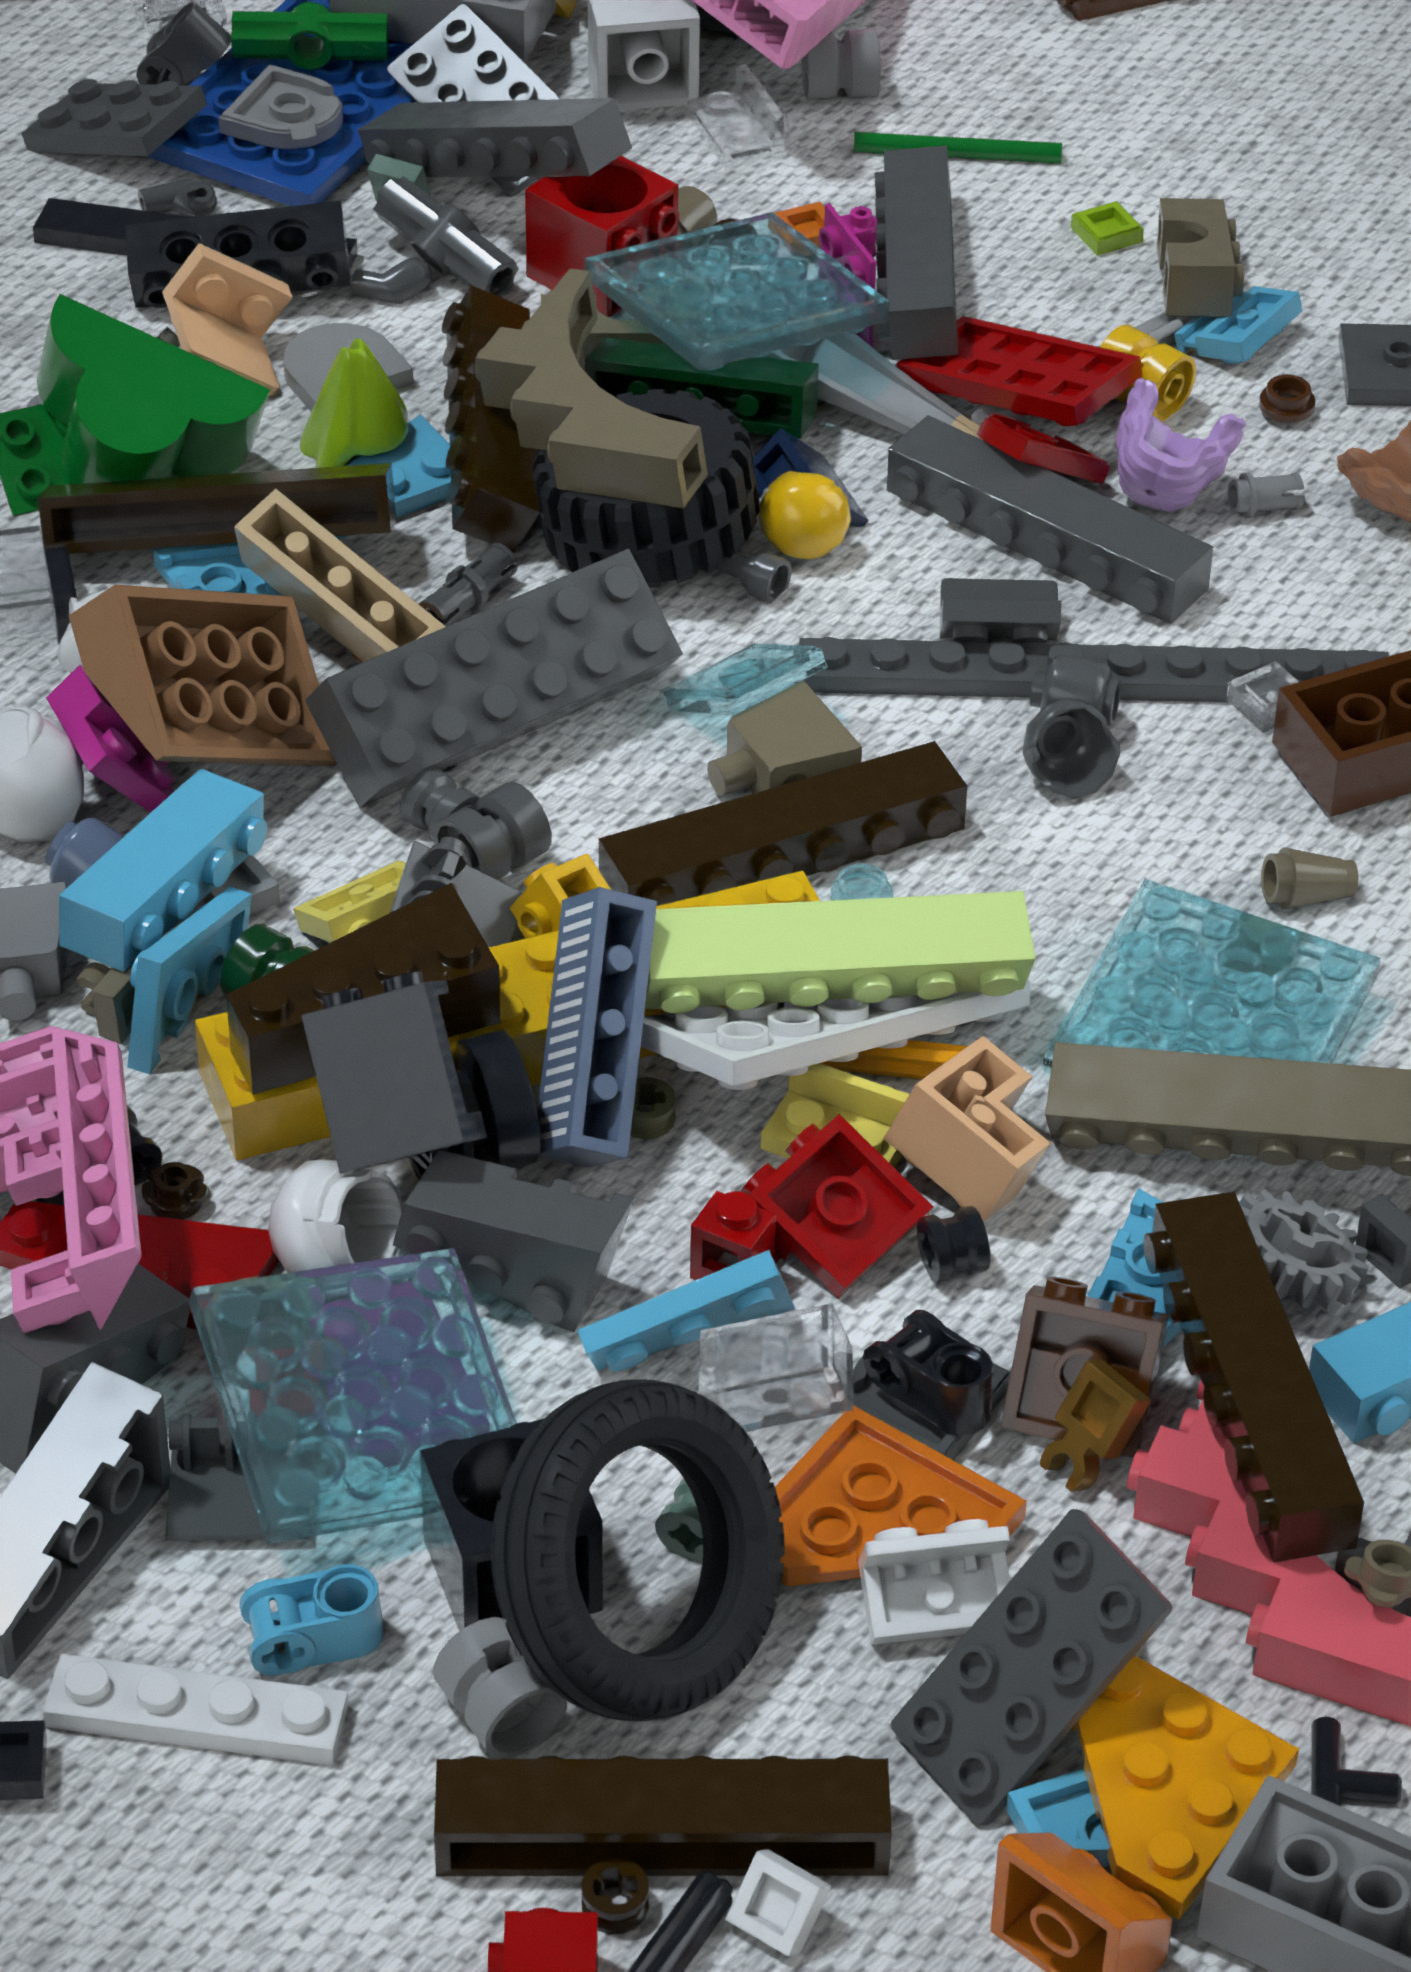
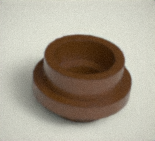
[1259,374,1315,423]

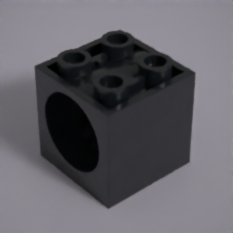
[420,1419,603,1632]

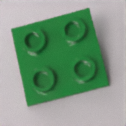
[0,404,71,516]

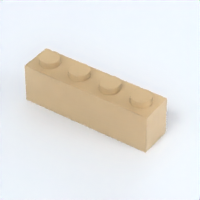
[234,489,446,662]

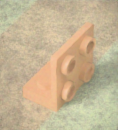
[162,243,293,396]

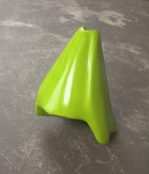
[300,338,408,468]

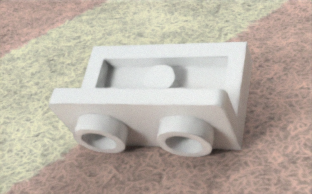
[858,1519,1010,1645]

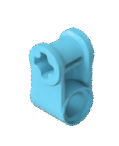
[239,1564,384,1676]

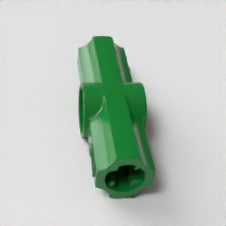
[231,2,389,70]

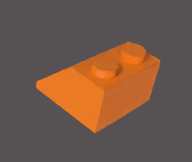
[990,1833,1173,1972]

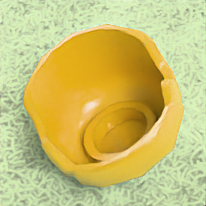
[758,471,851,559]

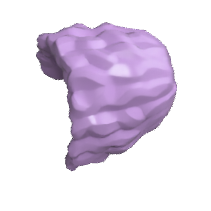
[1115,378,1246,512]

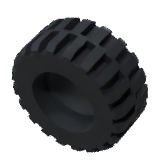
[533,389,760,588]

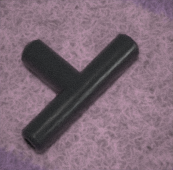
[1311,1716,1402,1807]

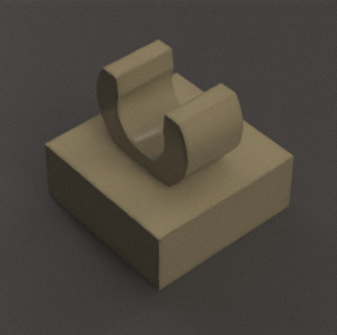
[76,962,135,1044]

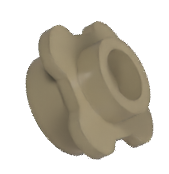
[1344,1540,1411,1608]

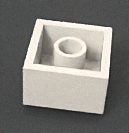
[588,0,700,111]

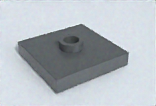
[1338,323,1411,406]

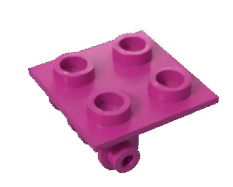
[817,203,877,348]

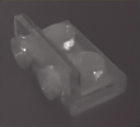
[688,64,790,171]

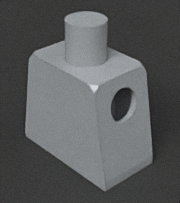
[0,882,68,1021]

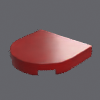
[977,413,1110,484]

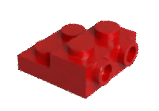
[741,1114,934,1299]

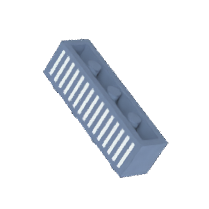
[537,887,657,1167]

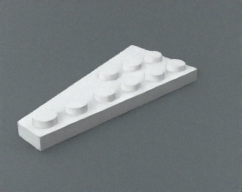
[641,980,1030,1090]

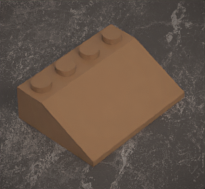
[69,584,337,766]

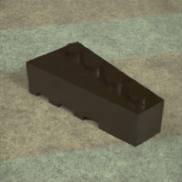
[226,883,501,1095]

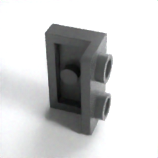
[940,578,1061,644]

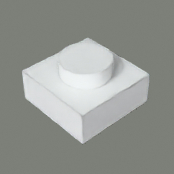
[725,1849,831,1957]

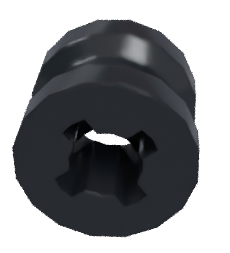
[917,1206,991,1283]

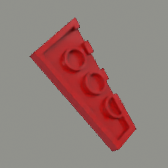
[0,1201,279,1332]

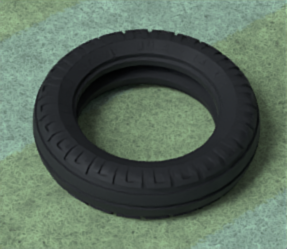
[491,1379,785,1721]

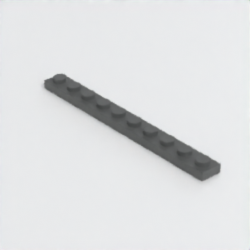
[798,637,1389,703]

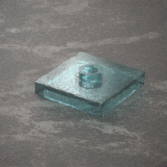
[663,643,827,716]

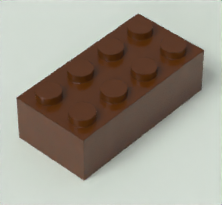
[1272,650,1411,817]

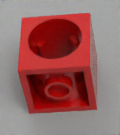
[525,155,679,317]

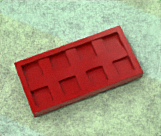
[896,316,1142,426]

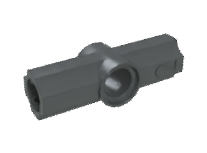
[373,176,519,297]

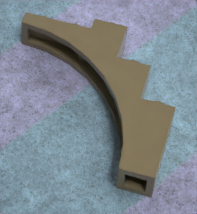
[475,269,708,508]

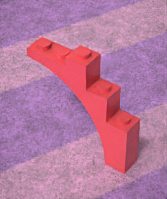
[1126,1379,1411,1726]

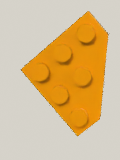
[1073,1655,1299,1920]

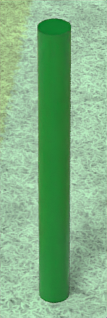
[854,132,1062,164]

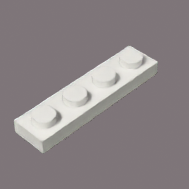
[43,1654,349,1766]

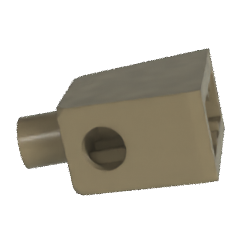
[707,680,862,796]

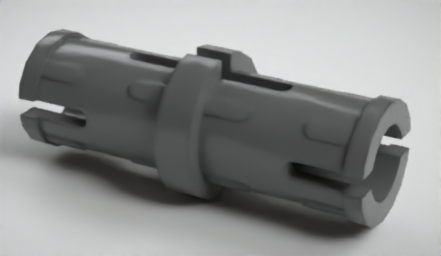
[418,543,518,627]

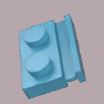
[1174,286,1303,364]

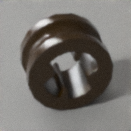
[581,1858,649,1934]

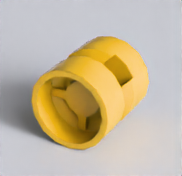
[1100,324,1197,422]

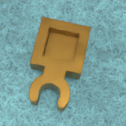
[1040,1360,1152,1492]

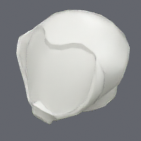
[0,706,84,843]
[268,1160,418,1303]

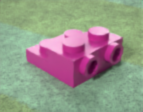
[46,665,175,812]

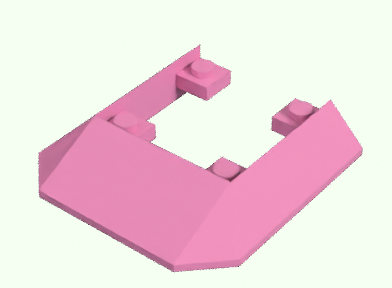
[0,1026,141,1333]

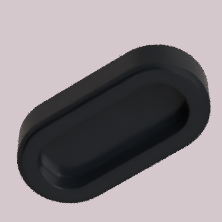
[44,546,78,644]

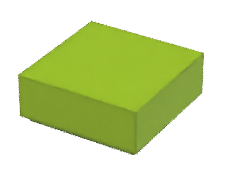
[1070,201,1144,255]

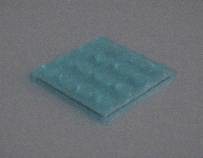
[585,212,890,371]
[1043,879,1381,1074]
[188,1248,517,1544]

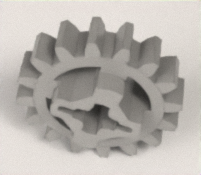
[1239,1189,1369,1310]

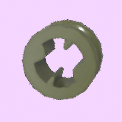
[630,1077,676,1140]

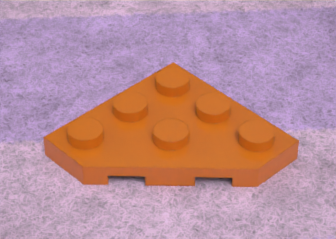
[775,1404,1027,1587]

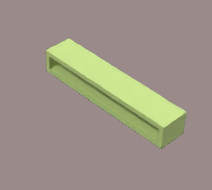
[645,891,1035,1014]

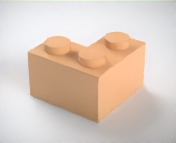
[883,1036,1051,1222]

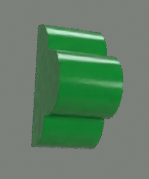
[37,294,270,484]

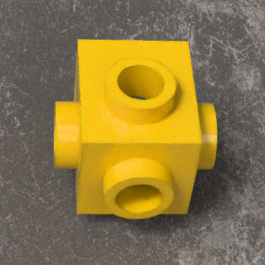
[509,853,611,938]

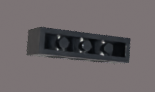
[125,201,351,308]

